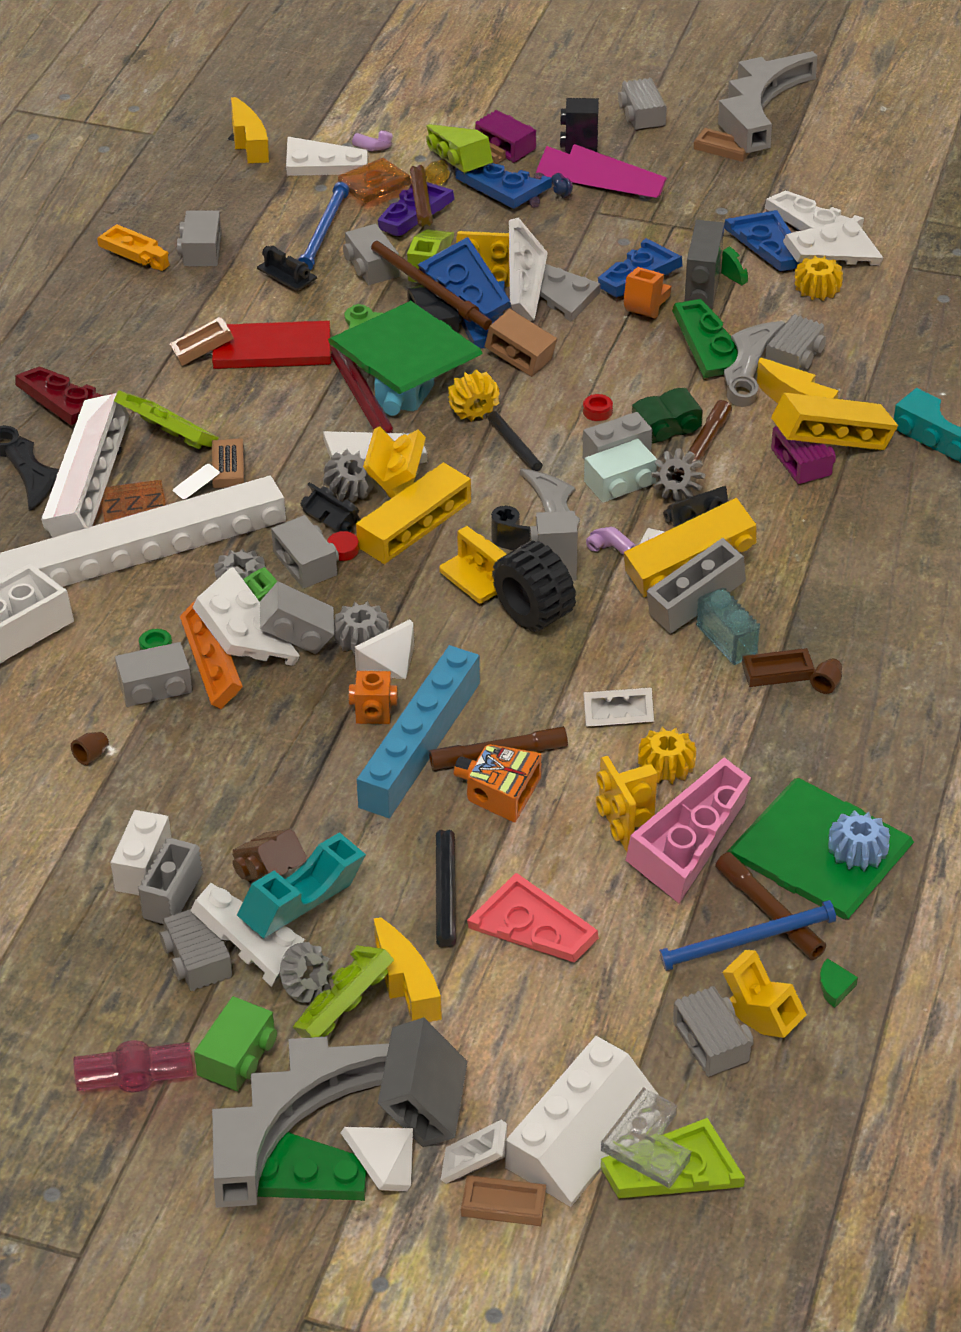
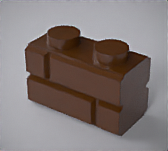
[232,829,307,882]

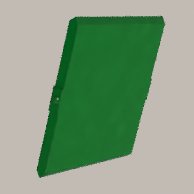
[328,301,483,394]
[727,778,914,919]

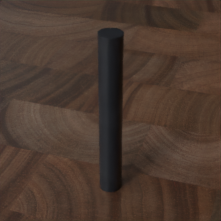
[488,411,543,471]

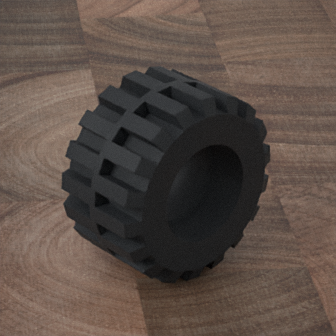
[492,540,576,632]

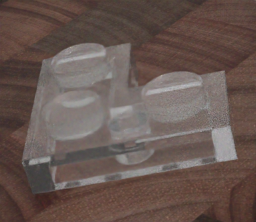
[601,1087,691,1188]

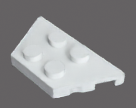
[193,568,300,666]

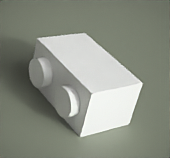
[111,810,171,895]

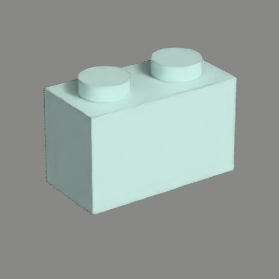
[584,439,657,503]

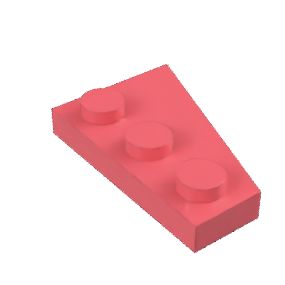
[467,873,599,963]

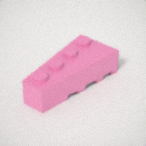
[625,757,751,904]

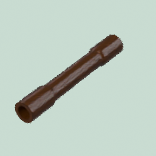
[672,400,732,482]
[429,726,568,770]
[715,852,826,960]

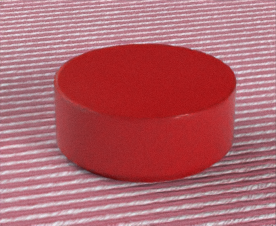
[583,394,613,421]
[327,531,359,561]

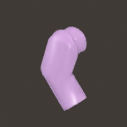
[352,130,393,152]
[586,527,635,555]

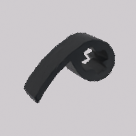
[491,505,530,551]

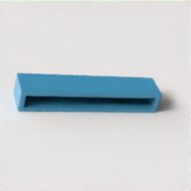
[357,645,480,819]

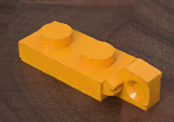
[97,224,170,271]

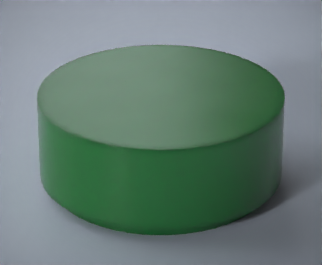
[139,629,172,650]

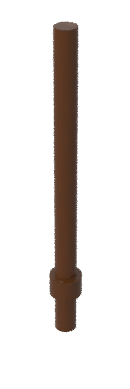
[371,241,492,330]

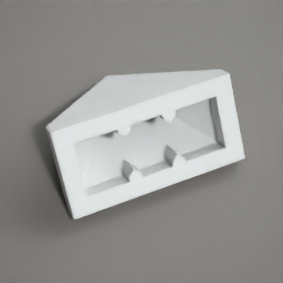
[355,619,414,679]
[583,688,654,727]
[441,1120,507,1184]
[341,1127,413,1191]

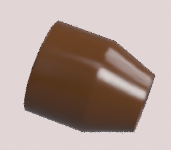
[810,658,842,694]
[71,732,109,765]

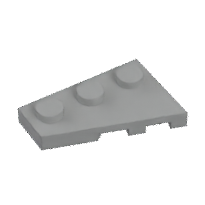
[539,264,600,322]

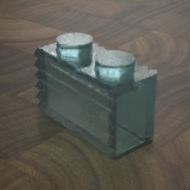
[696,588,760,665]

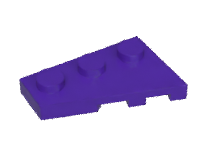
[378,181,455,236]

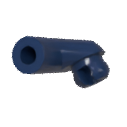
[551,173,573,198]

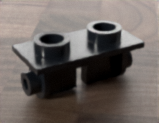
[257,245,317,291]
[300,482,361,533]
[663,486,728,527]

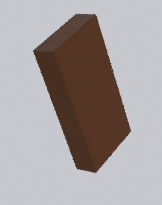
[742,648,815,687]

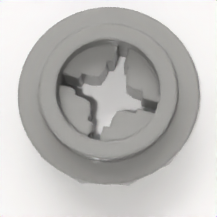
[214,548,266,579]
[280,942,334,1003]

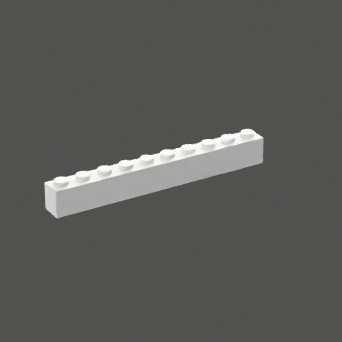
[0,475,286,587]

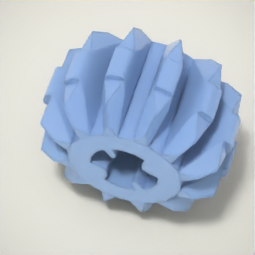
[828,810,890,871]

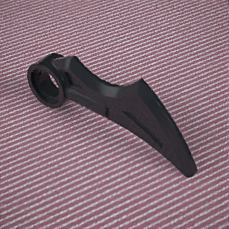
[0,425,59,511]

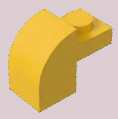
[722,950,807,1038]

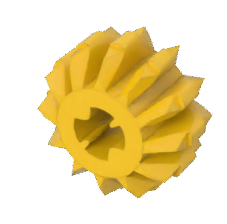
[794,255,843,301]
[448,369,500,422]
[638,727,696,784]

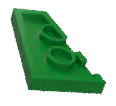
[672,299,758,378]
[257,1132,367,1201]

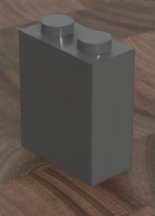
[684,220,724,310]
[378,1017,468,1147]

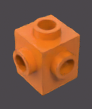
[349,671,398,724]

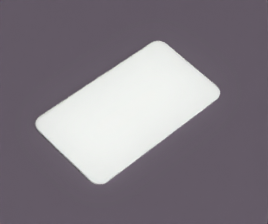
[173,464,220,499]

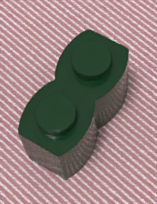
[632,388,703,443]

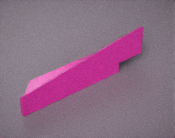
[536,144,667,198]

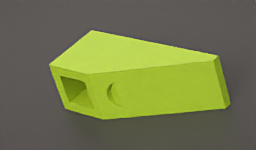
[426,124,493,173]
[407,229,454,282]

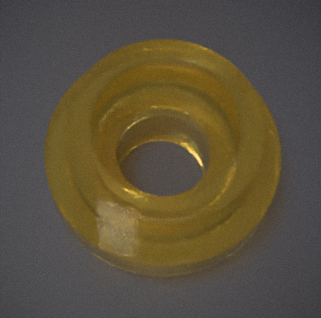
[425,160,450,186]

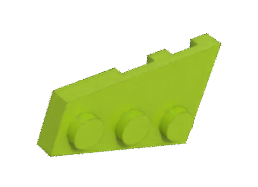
[601,1118,745,1199]

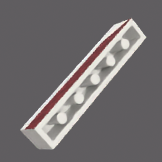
[41,393,130,538]

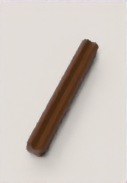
[410,165,433,227]

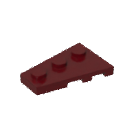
[15,366,111,425]

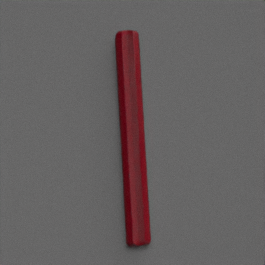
[331,346,393,433]

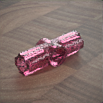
[73,1040,194,1093]

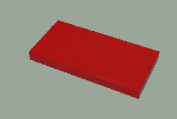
[212,320,331,369]

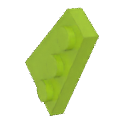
[114,390,219,449]
[293,945,394,1038]

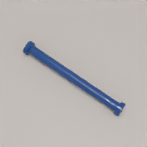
[298,182,350,270]
[659,900,836,971]

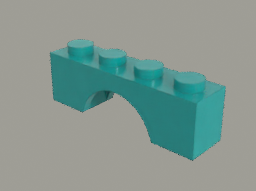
[894,388,961,463]
[237,832,366,938]

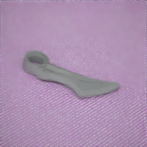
[724,321,785,407]
[520,468,580,527]

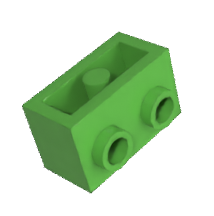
[194,996,277,1091]

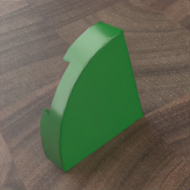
[721,246,748,286]
[820,958,858,1008]

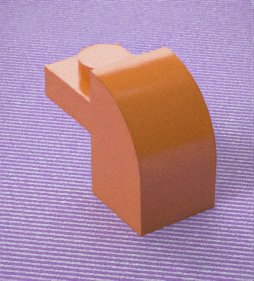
[624,267,672,318]

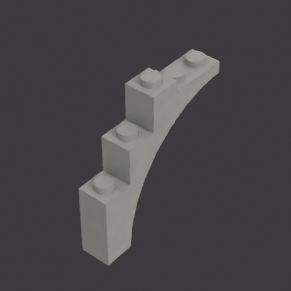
[718,51,817,153]
[212,1037,389,1208]

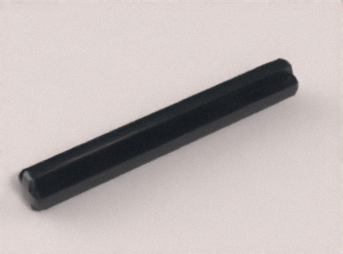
[436,829,456,948]

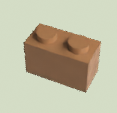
[485,309,557,377]

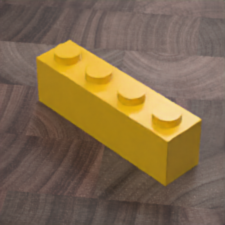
[771,393,898,450]
[356,462,471,564]
[624,498,756,598]

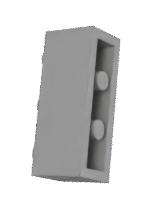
[647,538,746,634]

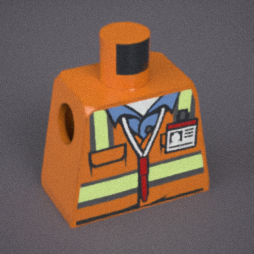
[454,744,541,823]

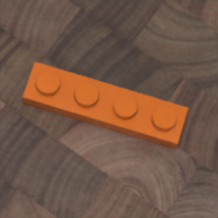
[180,598,243,709]

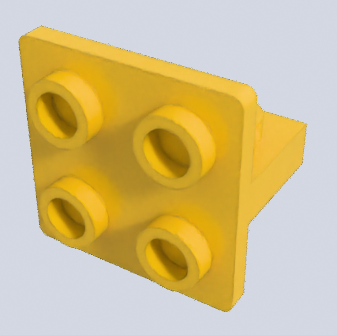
[456,231,510,287]
[363,426,426,499]
[439,526,507,603]
[595,755,657,852]

